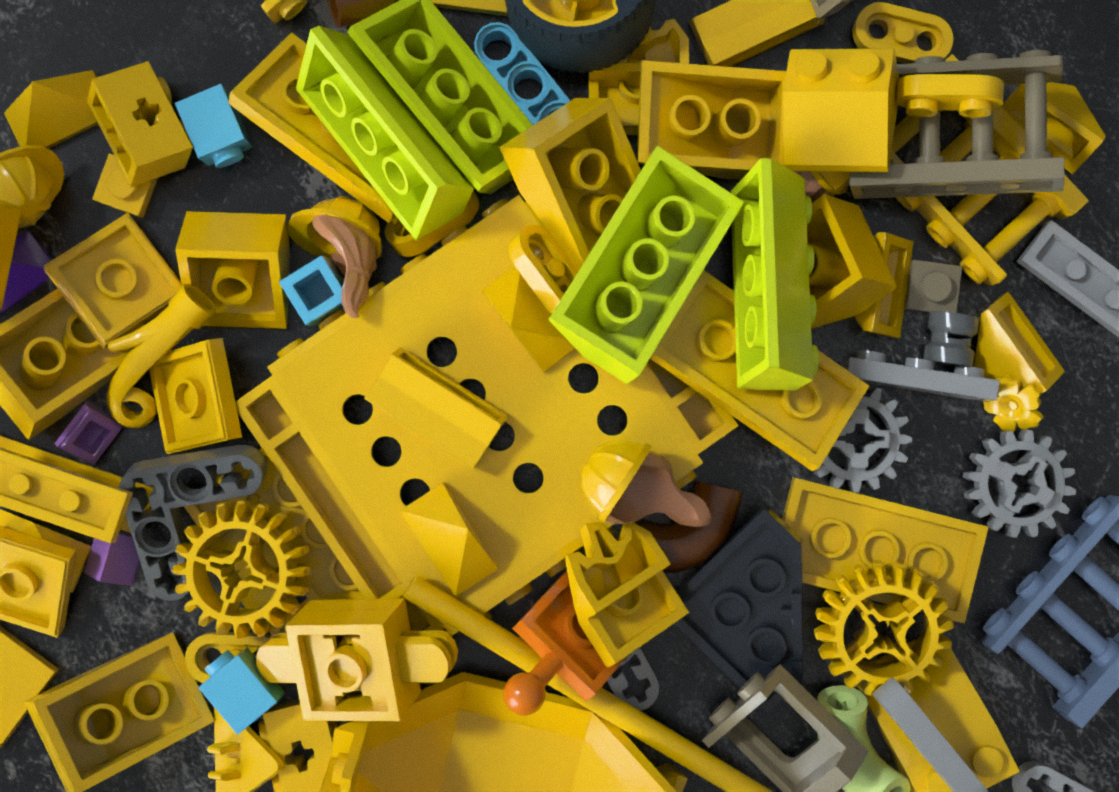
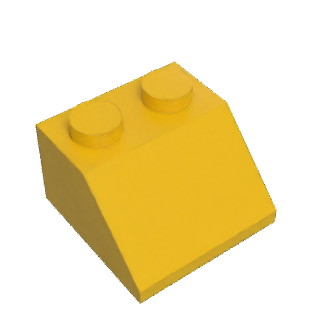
[783,48,899,172]
[807,194,897,329]
[175,211,291,329]

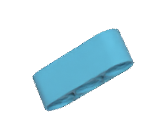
[474,22,570,125]

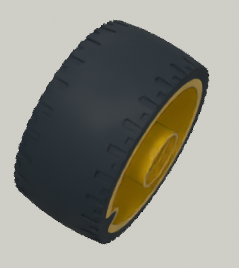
[505,0,655,73]

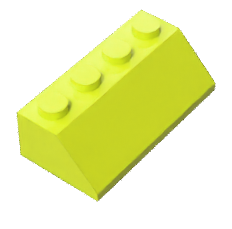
[347,0,533,194]
[296,26,474,241]
[548,146,744,384]
[730,158,819,391]

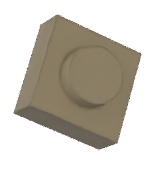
[904,260,962,313]

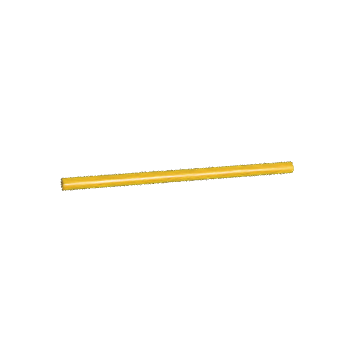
[403,575,774,792]

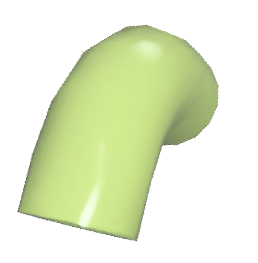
[817,685,911,792]

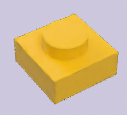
[92,153,158,218]

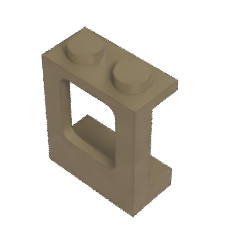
[702,664,869,792]

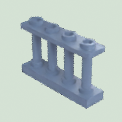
[979,495,1119,729]

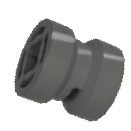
[923,311,980,367]

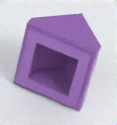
[55,400,123,465]
[84,530,140,586]

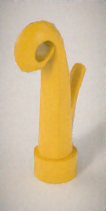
[107,284,216,428]

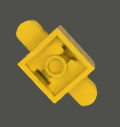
[256,598,458,721]

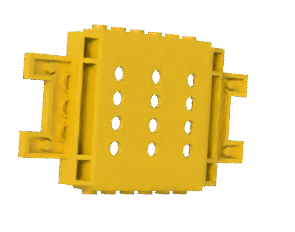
[184,195,739,636]

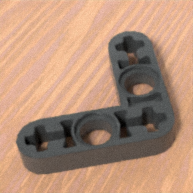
[119,445,267,601]

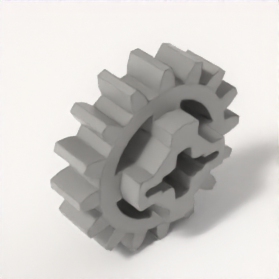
[813,388,912,493]
[963,430,1076,538]

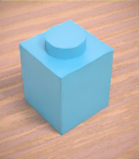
[175,84,253,168]
[279,255,344,327]
[198,647,285,735]

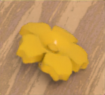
[983,374,1043,432]

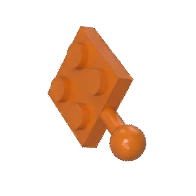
[503,570,627,716]

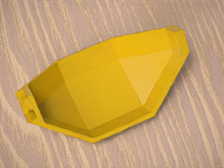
[320,672,677,792]

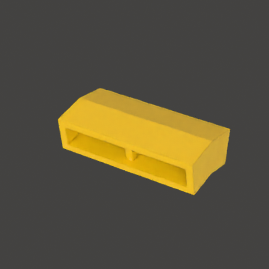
[688,0,825,67]
[364,347,508,469]

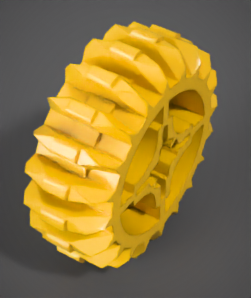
[172,500,312,639]
[814,560,954,697]

